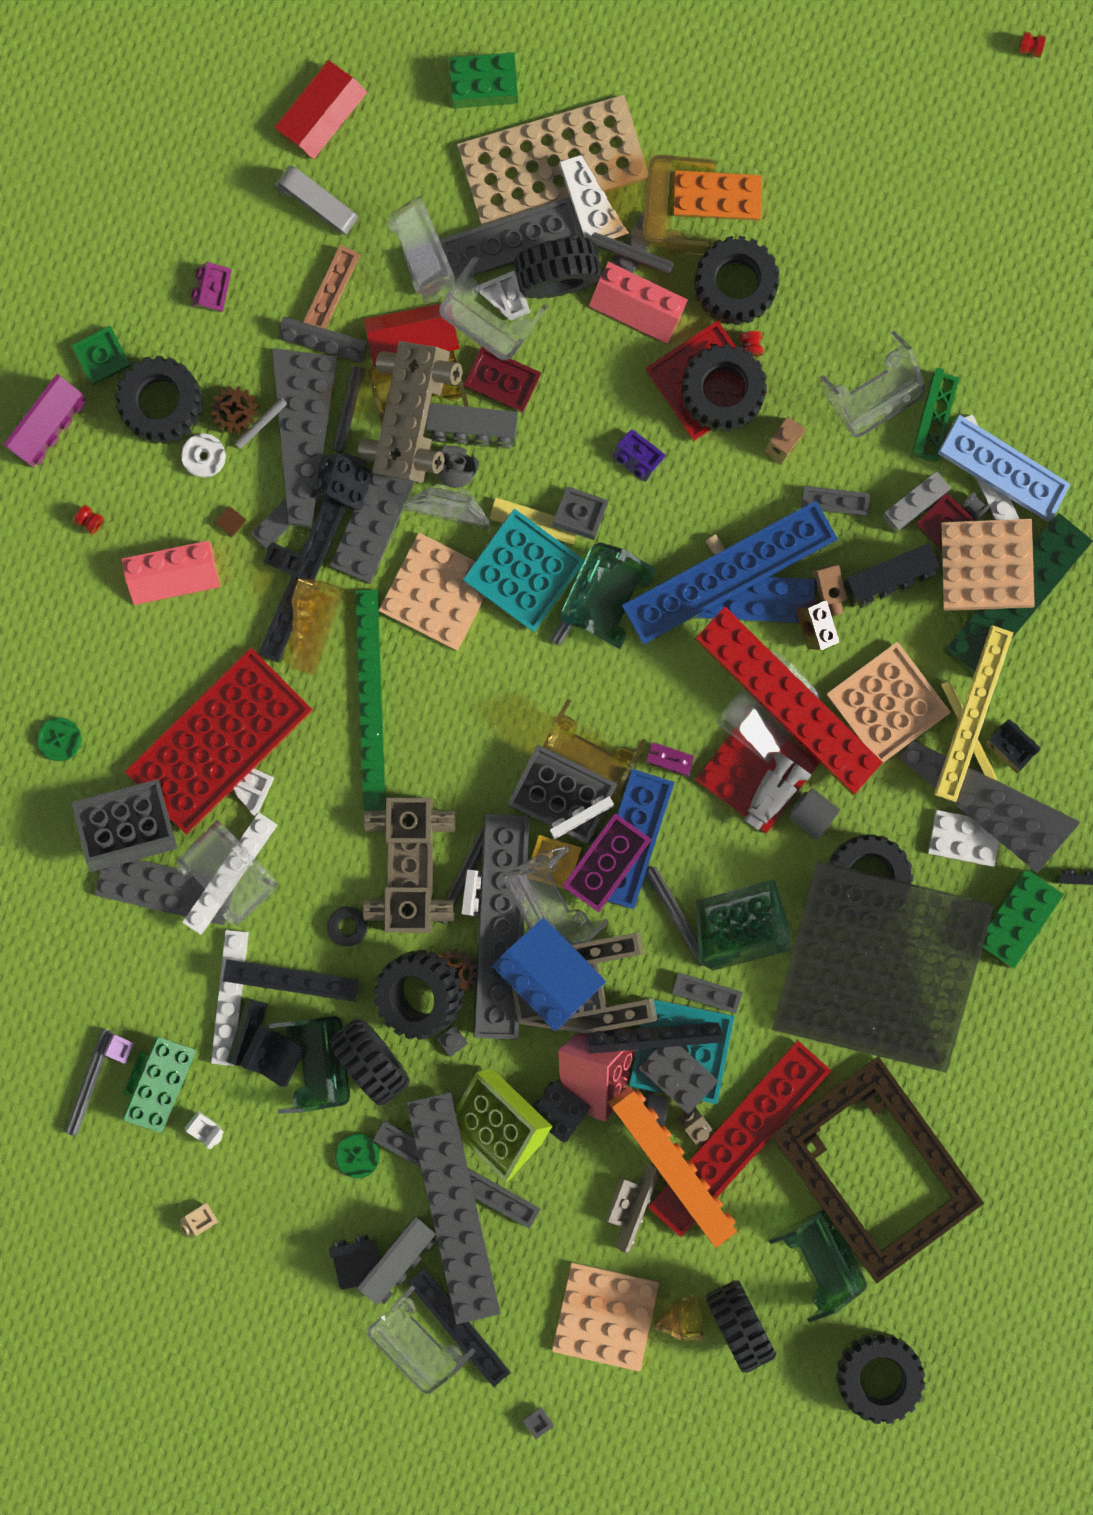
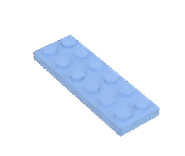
[937,415,1070,522]

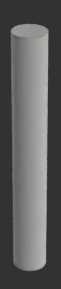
[235,397,287,449]

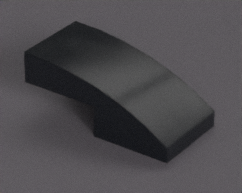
[263,542,309,579]

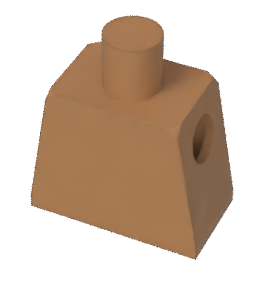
[764,417,806,465]
[812,564,847,616]

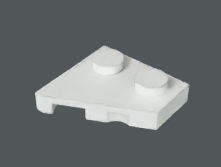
[233,769,274,816]

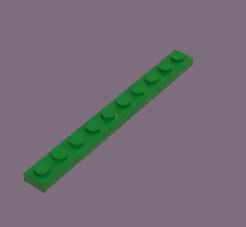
[355,590,386,811]

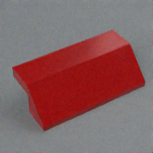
[274,60,367,160]
[364,302,460,366]

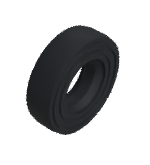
[327,907,368,947]

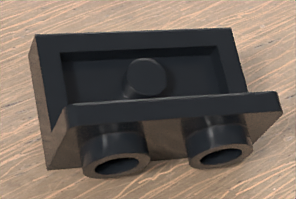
[985,719,1041,773]

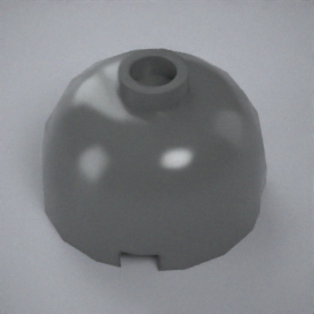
[434,446,479,488]

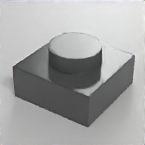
[437,1026,468,1057]
[523,1406,554,1439]

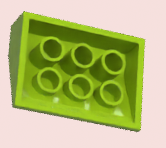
[455,1069,552,1182]

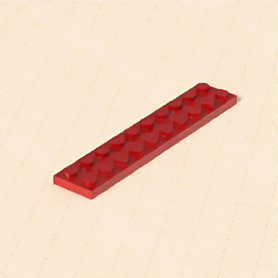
[694,607,883,795]
[648,1040,831,1237]

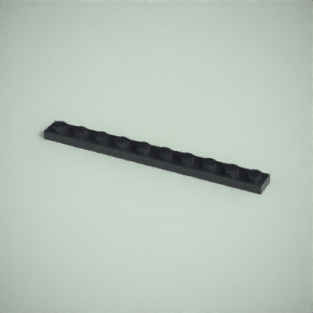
[258,452,366,663]

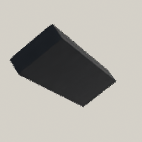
[226,998,268,1066]

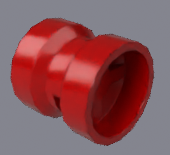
[1018,31,1046,58]
[740,331,764,357]
[73,505,105,535]

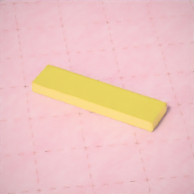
[489,498,577,546]

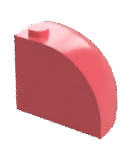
[557,1027,636,1122]

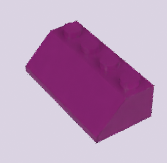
[3,374,86,468]

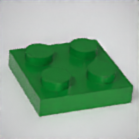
[72,326,132,386]

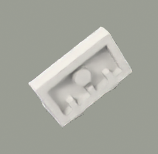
[462,870,482,916]

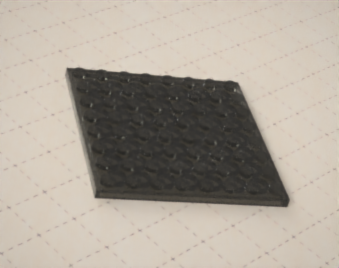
[772,861,994,1073]

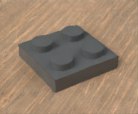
[552,486,609,540]

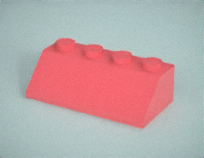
[589,262,688,345]
[122,541,220,605]

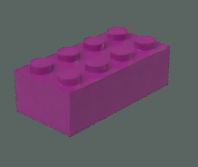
[563,813,652,913]

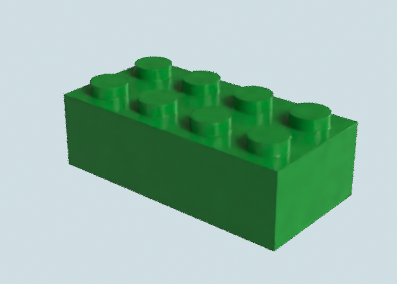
[973,869,1064,969]

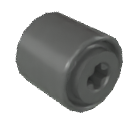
[788,788,841,841]

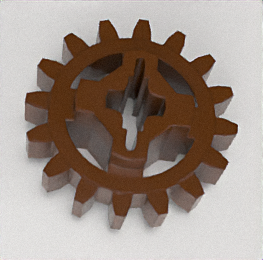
[210,386,259,434]
[438,949,477,992]

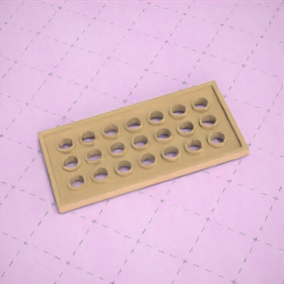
[457,95,649,226]

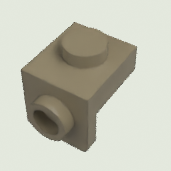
[677,1107,714,1147]

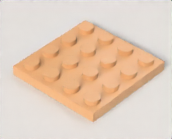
[942,519,1035,611]
[379,533,485,651]
[826,641,951,763]
[552,1262,659,1371]

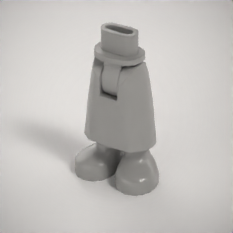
[744,751,812,830]

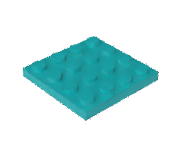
[462,508,585,632]
[629,998,735,1104]

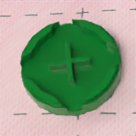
[37,717,82,762]
[335,1133,380,1178]

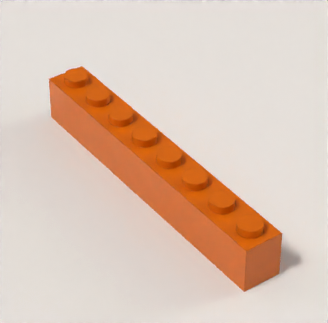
[608,1086,737,1248]

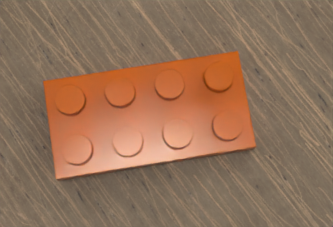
[673,170,762,221]

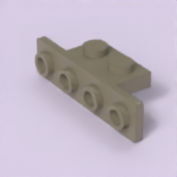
[604,1163,659,1254]

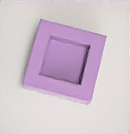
[103,1034,134,1064]

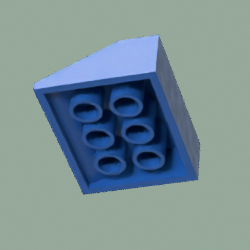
[492,917,607,1031]

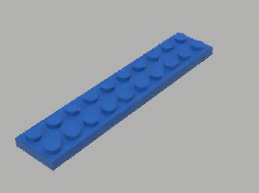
[622,501,838,645]

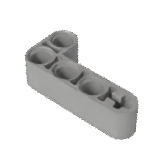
[274,165,359,236]

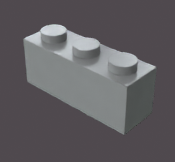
[882,472,951,534]

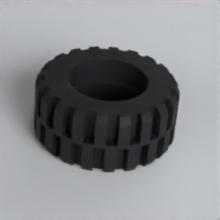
[694,236,780,325]
[514,237,602,299]
[681,343,767,432]
[115,356,203,444]
[825,834,913,920]
[374,950,464,1040]
[330,1018,410,1105]
[705,1280,777,1373]
[836,1332,926,1424]

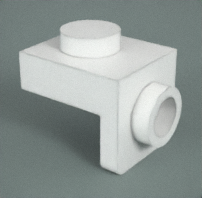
[184,1111,223,1149]

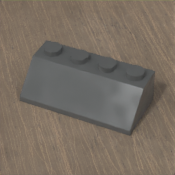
[357,1217,436,1305]

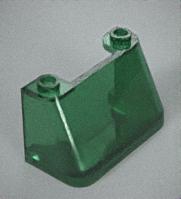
[561,542,657,649]

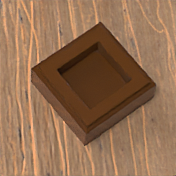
[215,506,247,537]

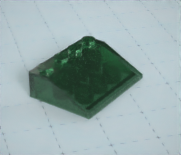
[696,880,791,971]

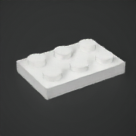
[550,795,614,839]
[927,810,999,867]

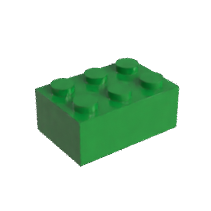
[449,52,518,109]

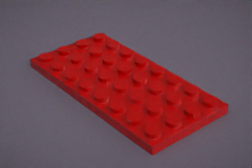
[125,648,314,835]

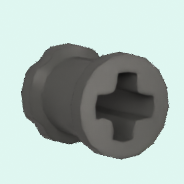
[961,492,990,521]

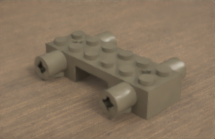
[358,341,463,483]
[363,798,455,933]

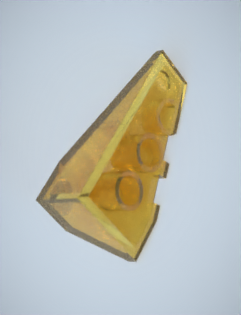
[292,578,345,675]

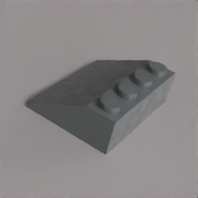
[508,744,617,845]
[71,779,177,872]

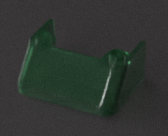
[269,1016,350,1114]
[768,1210,866,1323]

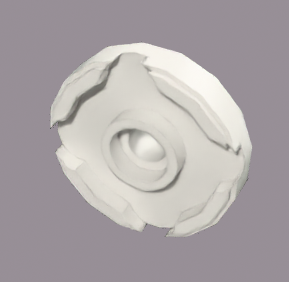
[181,433,226,478]

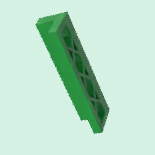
[911,367,960,462]

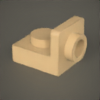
[180,1203,218,1239]

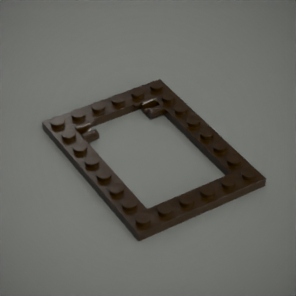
[770,1056,984,1284]

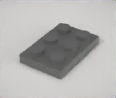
[639,1046,719,1114]

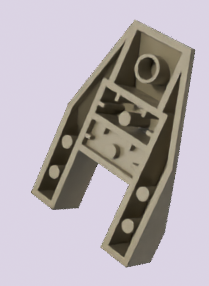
[512,932,658,1034]

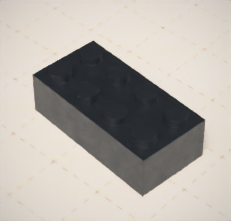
[843,542,940,609]

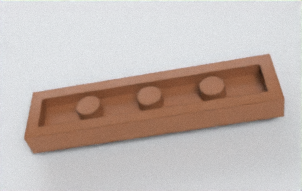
[303,245,360,329]

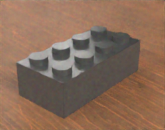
[426,403,518,449]

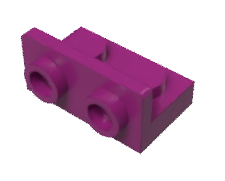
[191,262,232,313]
[646,742,694,777]

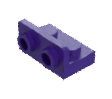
[611,429,666,482]

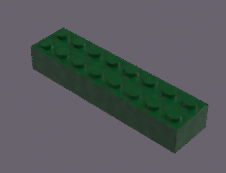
[943,513,1093,677]

